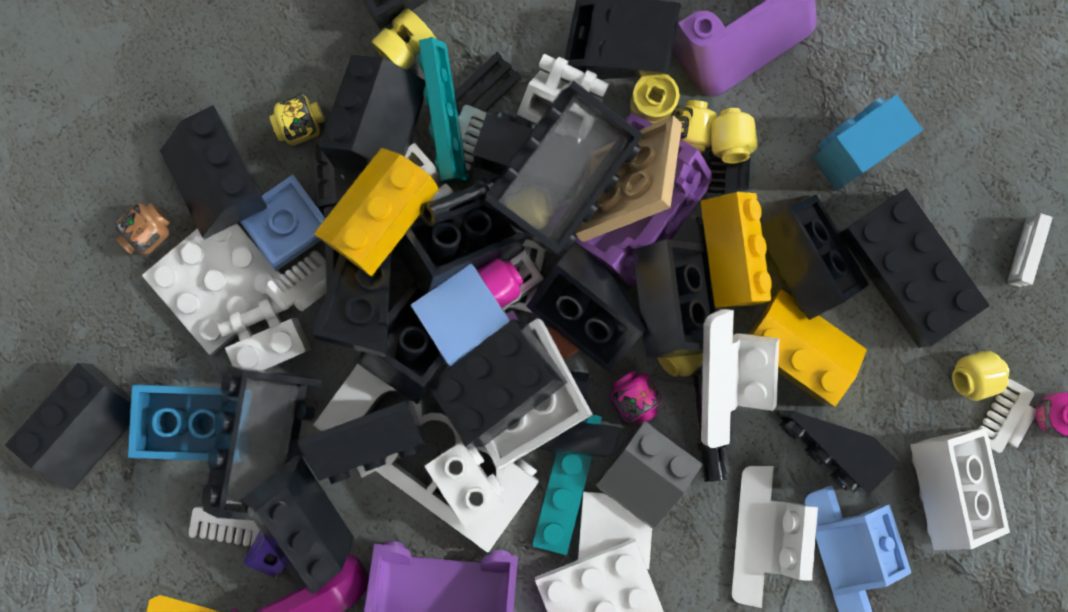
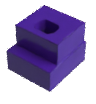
[244,531,284,577]

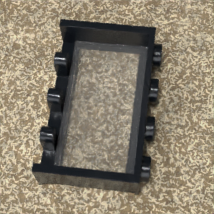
[480,80,643,255]
[202,366,323,520]

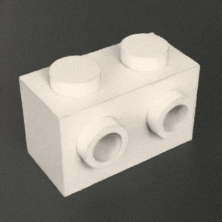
[424,441,505,528]

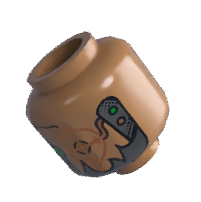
[115,203,170,255]

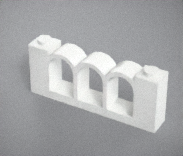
[313,364,539,553]

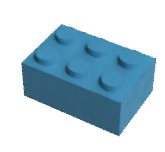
[812,94,923,191]
[128,385,251,462]

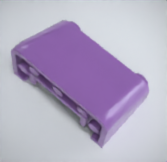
[672,0,817,97]
[548,112,712,286]
[364,541,518,612]

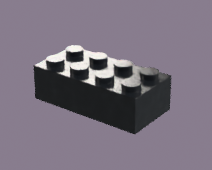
[839,188,990,348]

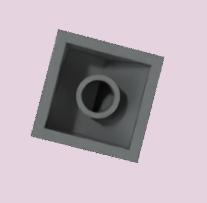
[595,421,703,529]

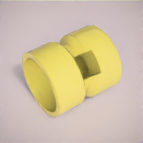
[371,8,436,70]
[629,74,680,124]

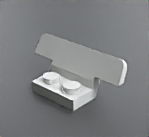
[701,309,779,448]
[732,466,818,608]

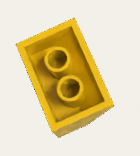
[314,148,439,276]
[700,192,772,308]
[748,288,867,407]

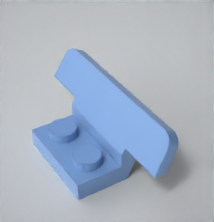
[805,485,911,612]

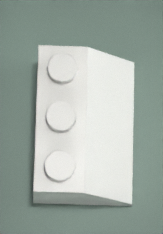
[910,428,1010,551]

